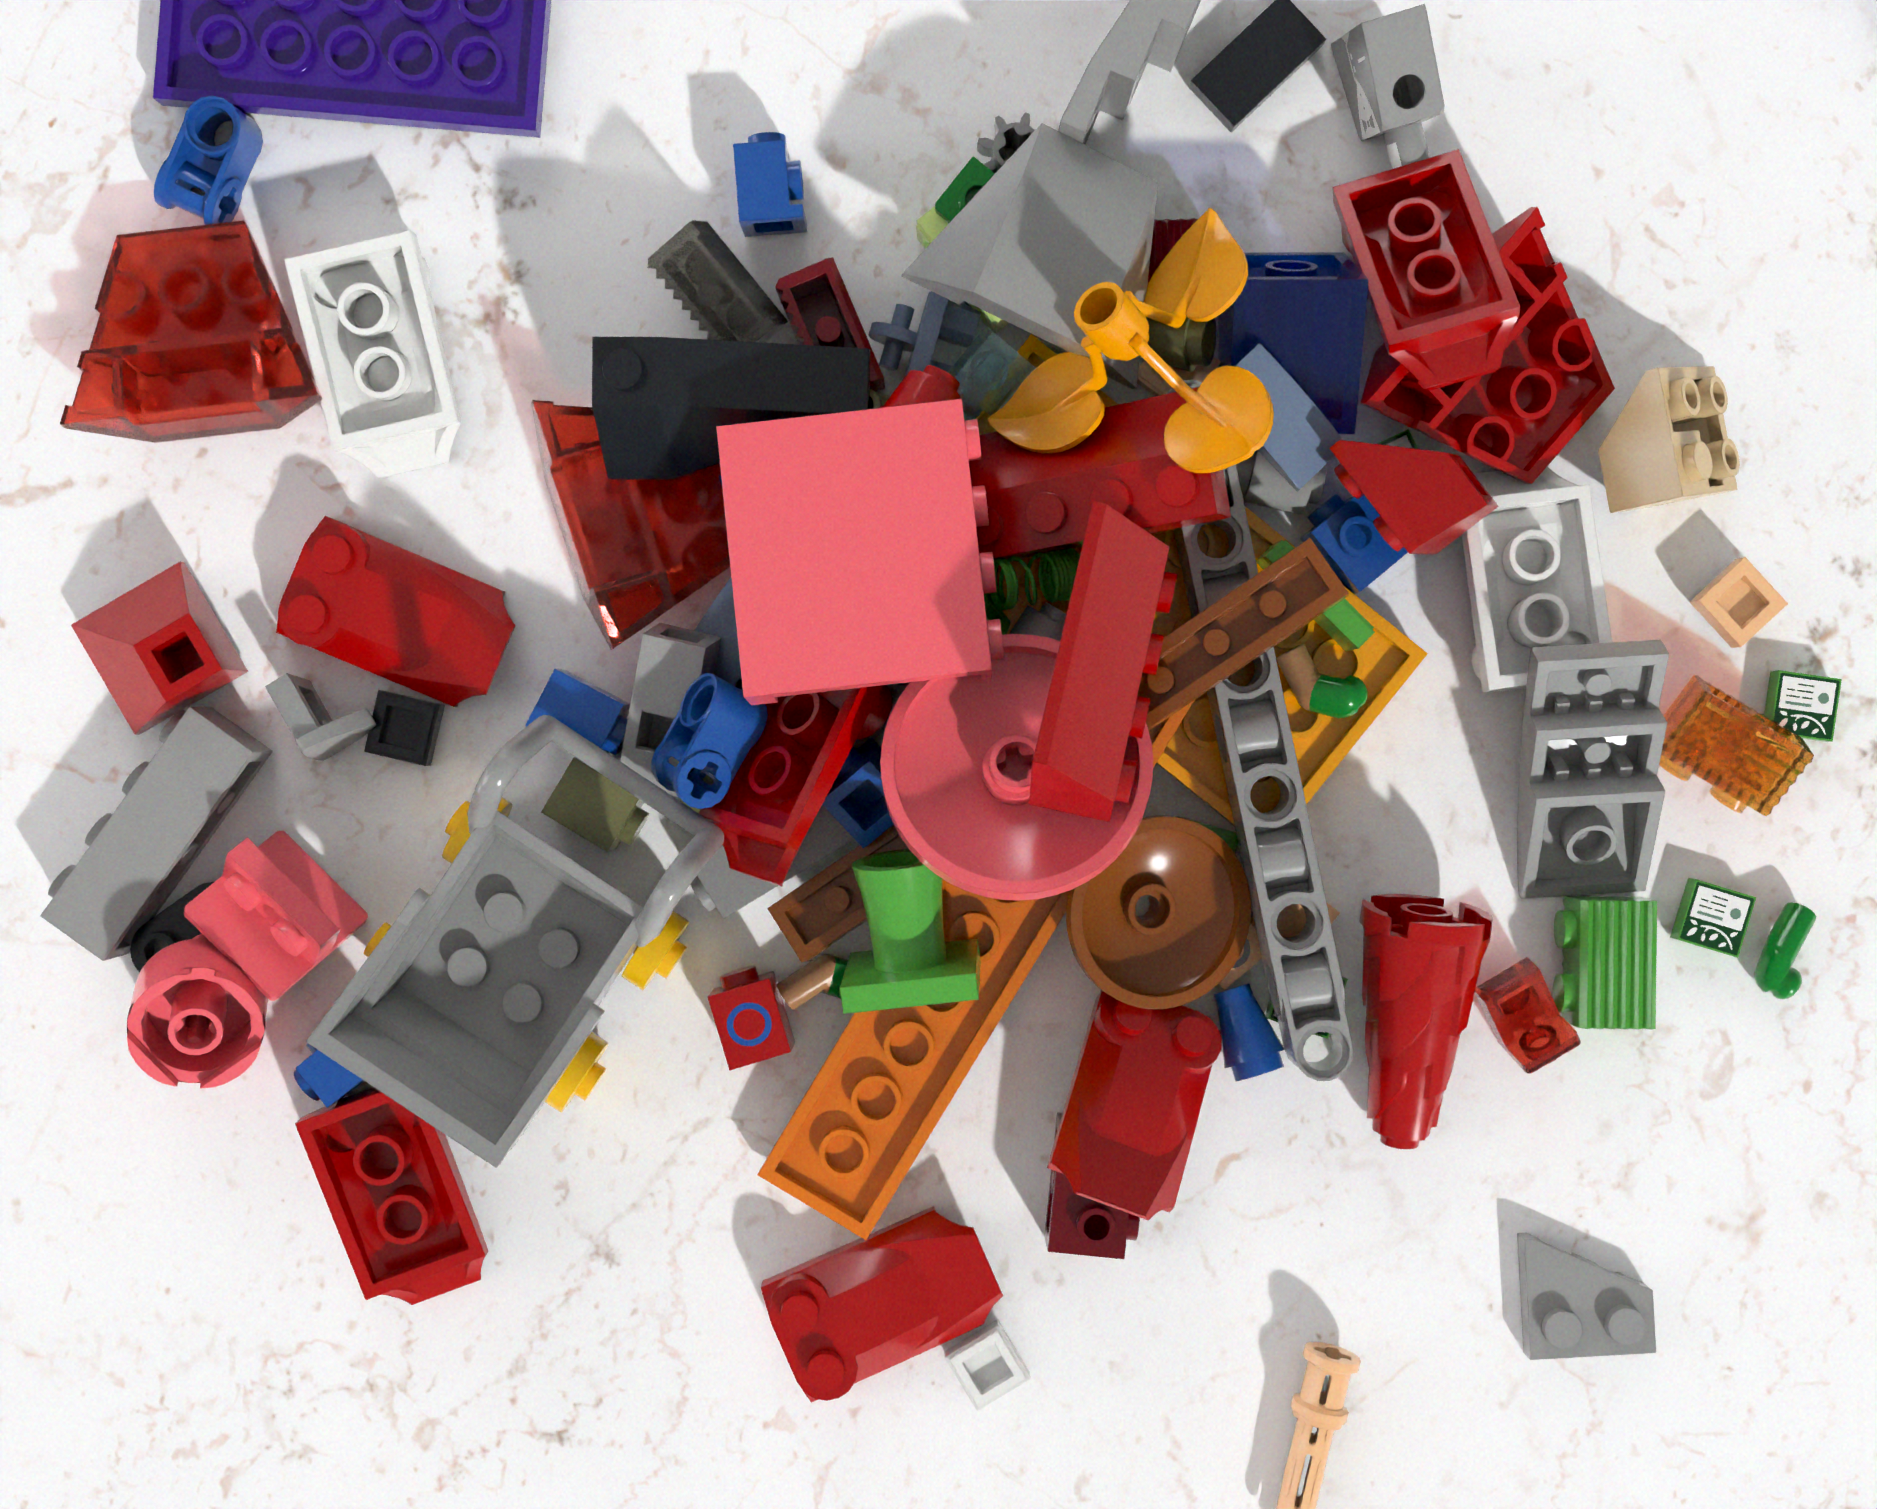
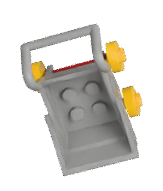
[306,715,724,1168]

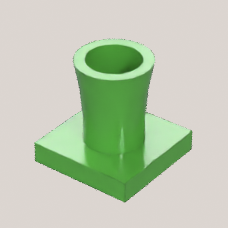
[840,849,981,1014]

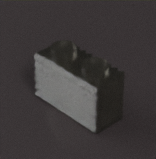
[647,220,789,343]

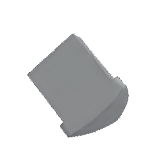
[265,673,377,761]

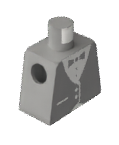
[1331,4,1445,169]

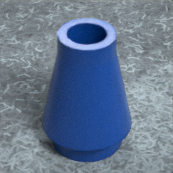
[1213,983,1285,1081]

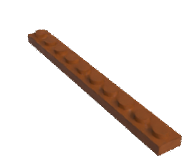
[767,538,1349,963]

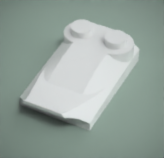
[284,230,461,478]
[1462,466,1612,692]

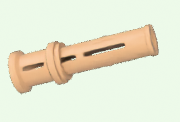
[1276,1342,1361,1509]

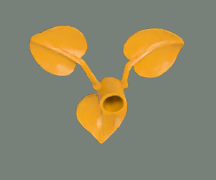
[988,208,1274,473]

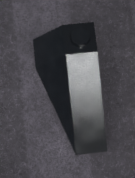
[592,337,870,480]

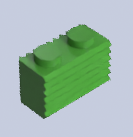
[1553,896,1657,1030]

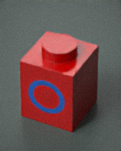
[707,966,795,1071]

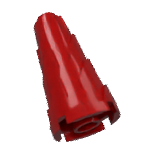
[1359,894,1493,1149]

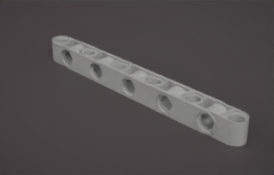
[1166,380,1353,1081]

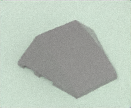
[901,123,1158,390]

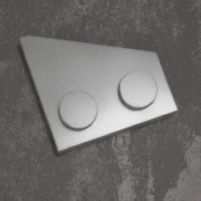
[1517,1233,1656,1360]

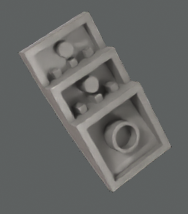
[1059,0,1201,145]
[1517,640,1669,899]

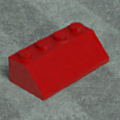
[969,387,1231,560]
[1029,501,1178,822]

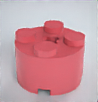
[127,934,268,1088]

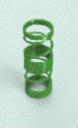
[990,548,1080,611]

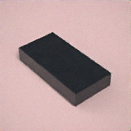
[1188,0,1326,133]

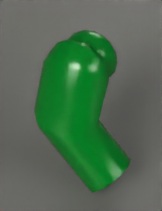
[1754,902,1816,999]

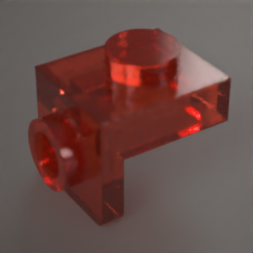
[1475,957,1581,1074]

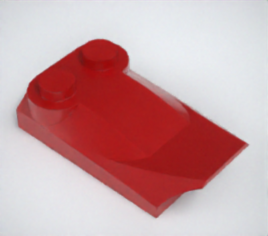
[1333,149,1520,391]
[276,516,516,707]
[699,685,892,887]
[1047,990,1222,1221]
[295,1087,488,1305]
[760,1206,1003,1402]

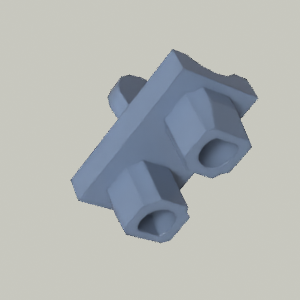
[868,291,981,392]

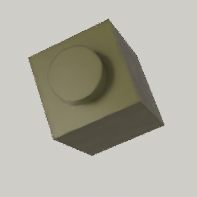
[541,757,649,852]

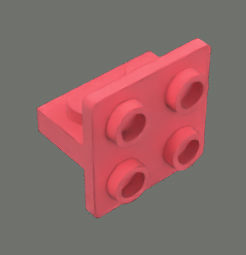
[184,831,368,1001]

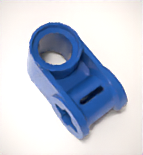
[154,96,263,232]
[651,673,768,809]

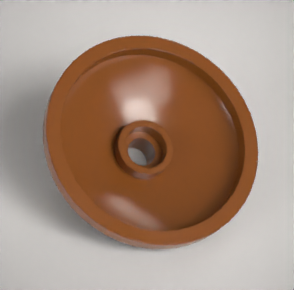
[1066,815,1251,1009]

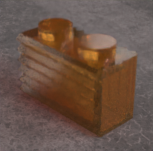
[1659,675,1814,816]

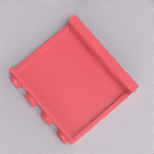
[716,399,1004,705]

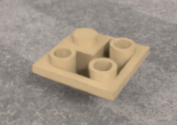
[1598,366,1740,513]

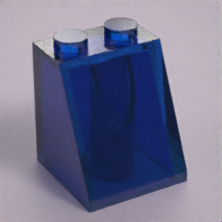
[1218,252,1369,434]

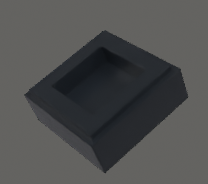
[364,690,445,766]

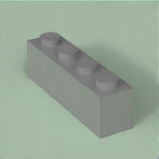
[40,707,273,961]

